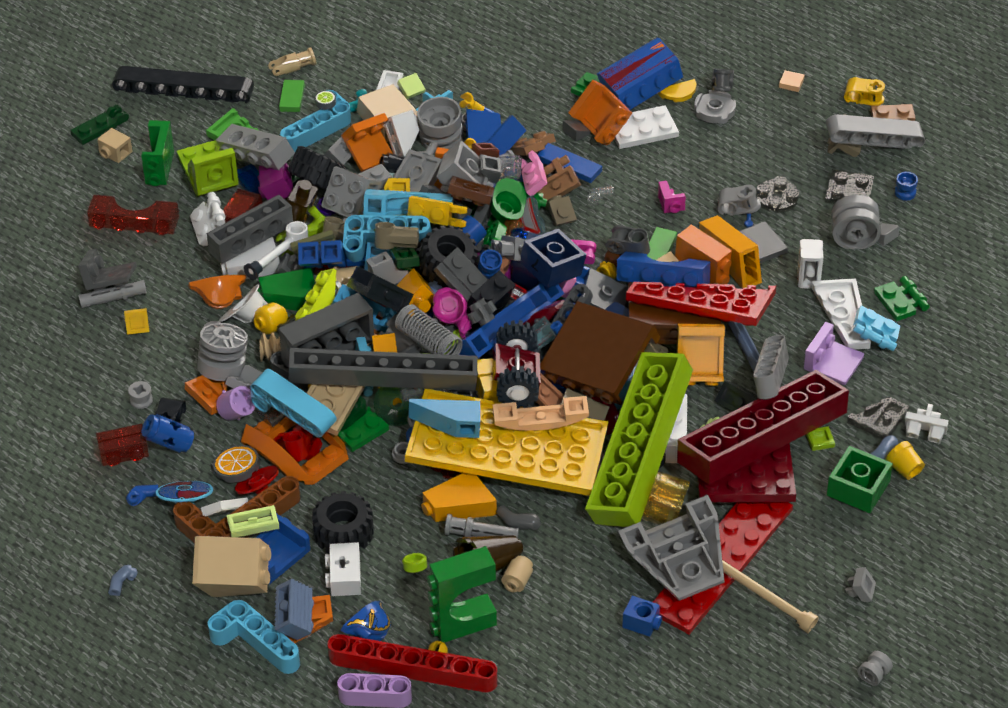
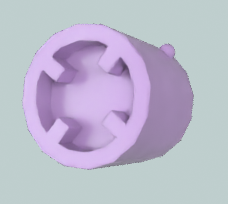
[217,386,255,421]

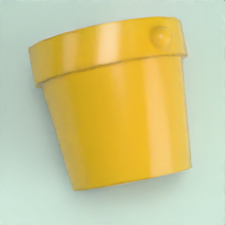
[886,441,925,480]

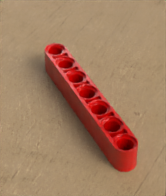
[327,634,498,692]

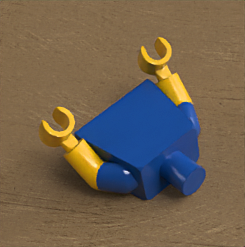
[459,92,501,149]

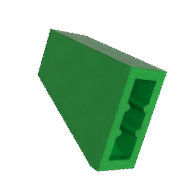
[257,268,315,311]

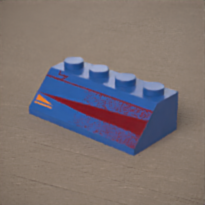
[597,38,683,110]

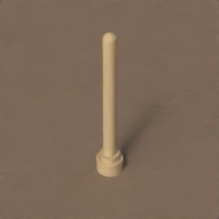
[722,560,819,633]

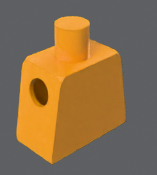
[396,268,435,317]

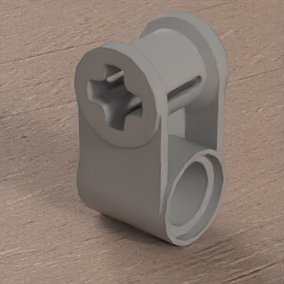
[718,185,761,216]

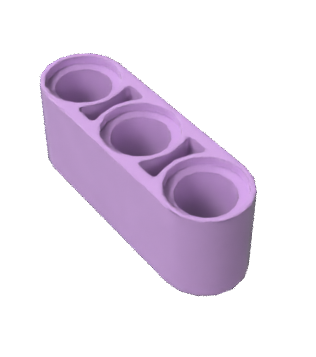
[337,673,412,708]

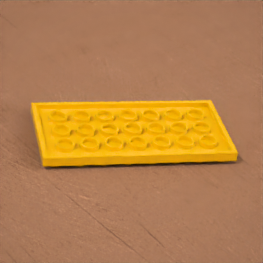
[405,389,608,496]

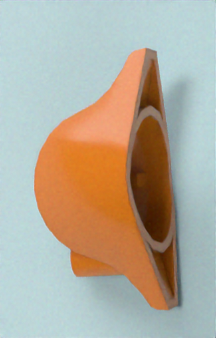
[188,275,246,309]

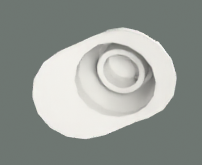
[219,284,268,323]

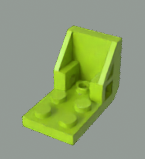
[177,140,239,196]

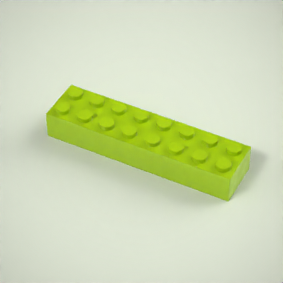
[585,352,693,527]

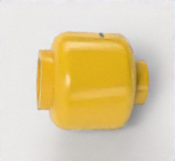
[254,302,288,335]

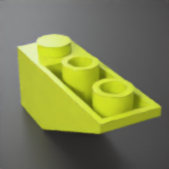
[295,268,336,321]

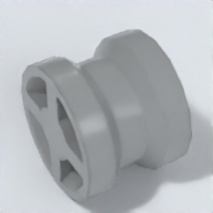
[128,381,153,409]

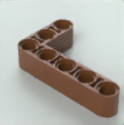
[173,476,301,544]

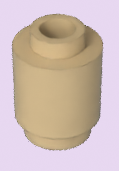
[501,556,533,592]

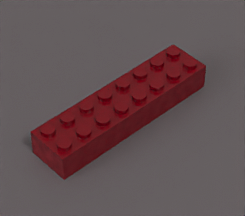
[677,370,849,485]

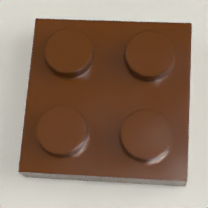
[447,176,494,206]

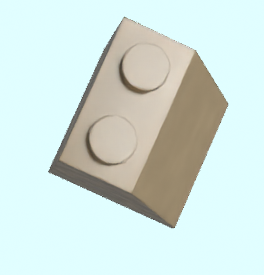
[192,536,271,597]

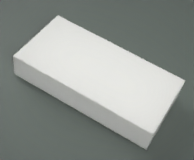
[201,497,248,517]

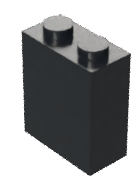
[466,270,516,330]

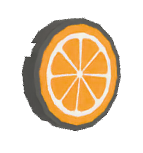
[213,445,260,483]

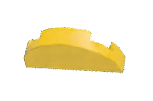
[657,79,697,102]

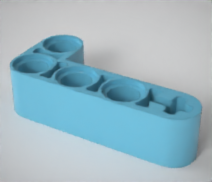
[280,90,351,152]
[343,215,432,262]
[250,369,337,438]
[208,600,300,674]

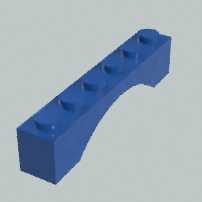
[451,282,565,359]

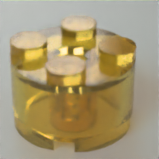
[643,471,690,523]

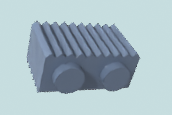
[274,579,314,640]

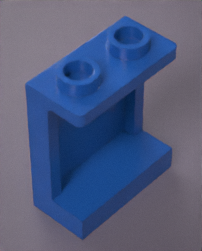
[256,513,310,585]

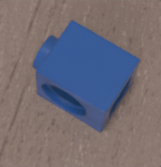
[622,596,662,637]

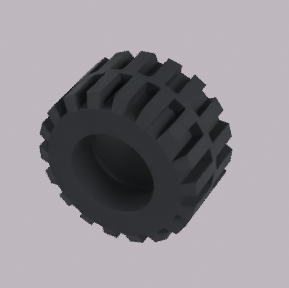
[287,146,346,190]
[418,226,478,287]
[312,491,374,554]

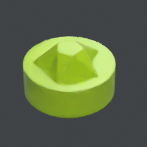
[402,553,427,573]

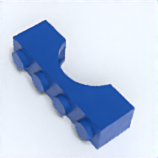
[617,251,710,287]

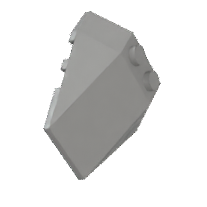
[618,495,725,601]

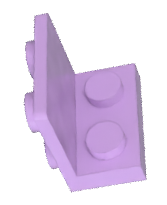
[804,322,864,385]

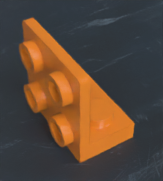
[341,113,393,171]

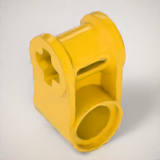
[844,77,885,106]

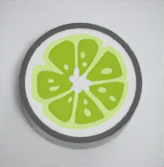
[315,91,336,110]

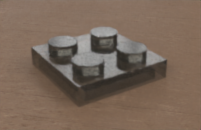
[825,169,874,204]

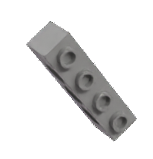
[215,124,295,170]

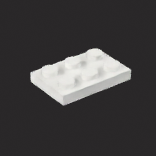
[615,105,679,149]

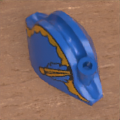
[341,601,391,641]

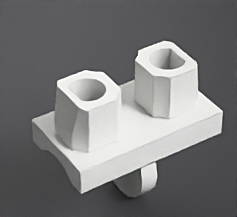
[905,404,949,444]

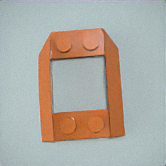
[241,410,349,485]

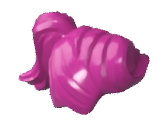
[433,287,473,339]

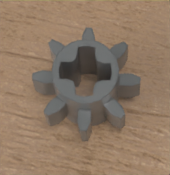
[467,298,497,326]

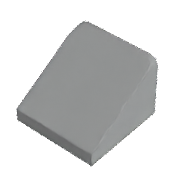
[877,223,900,246]

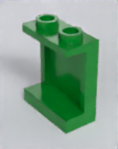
[141,120,174,186]

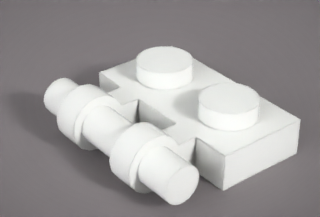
[190,192,226,246]

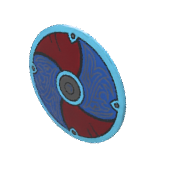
[156,481,213,504]

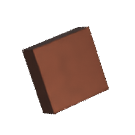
[471,143,500,158]

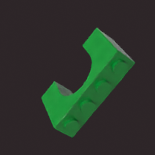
[427,546,497,643]

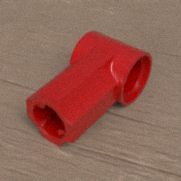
[283,423,313,462]

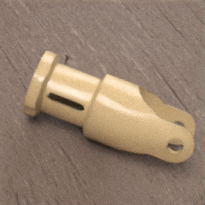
[268,47,316,76]

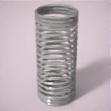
[395,304,462,355]

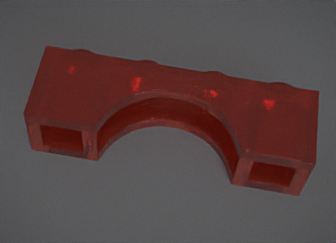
[87,195,179,235]

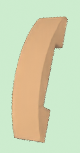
[493,396,589,431]

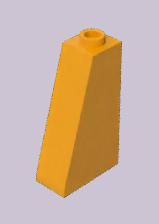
[699,215,762,288]

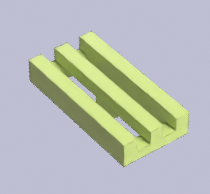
[227,505,280,537]

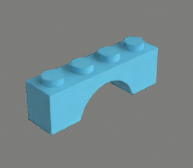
[363,189,454,216]

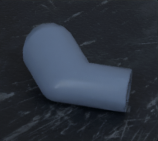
[108,565,137,596]

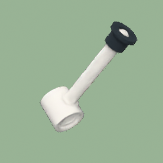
[244,221,308,280]

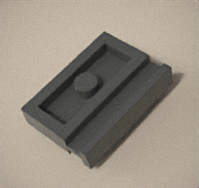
[433,247,488,301]

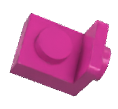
[658,181,686,213]

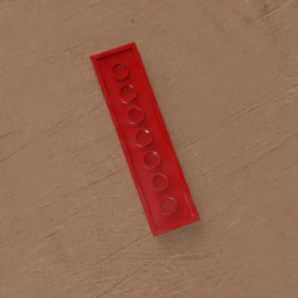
[653,502,793,635]

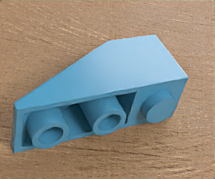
[408,399,480,438]

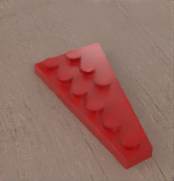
[626,282,776,326]

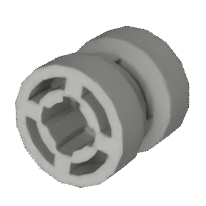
[858,651,893,686]

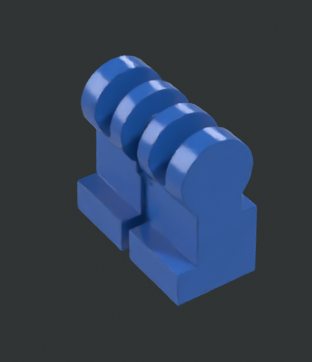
[298,240,347,269]

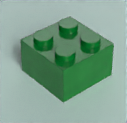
[827,446,893,513]

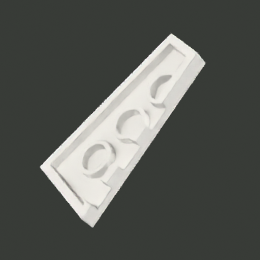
[811,279,871,350]

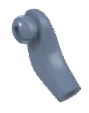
[870,435,898,460]

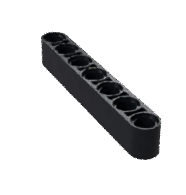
[112,66,254,103]

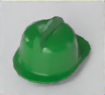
[490,178,526,224]

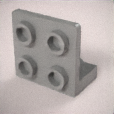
[321,166,382,217]

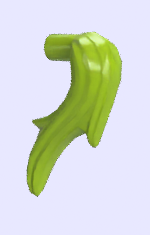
[275,206,326,242]

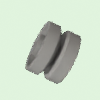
[831,195,881,249]

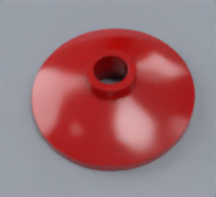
[235,466,279,495]

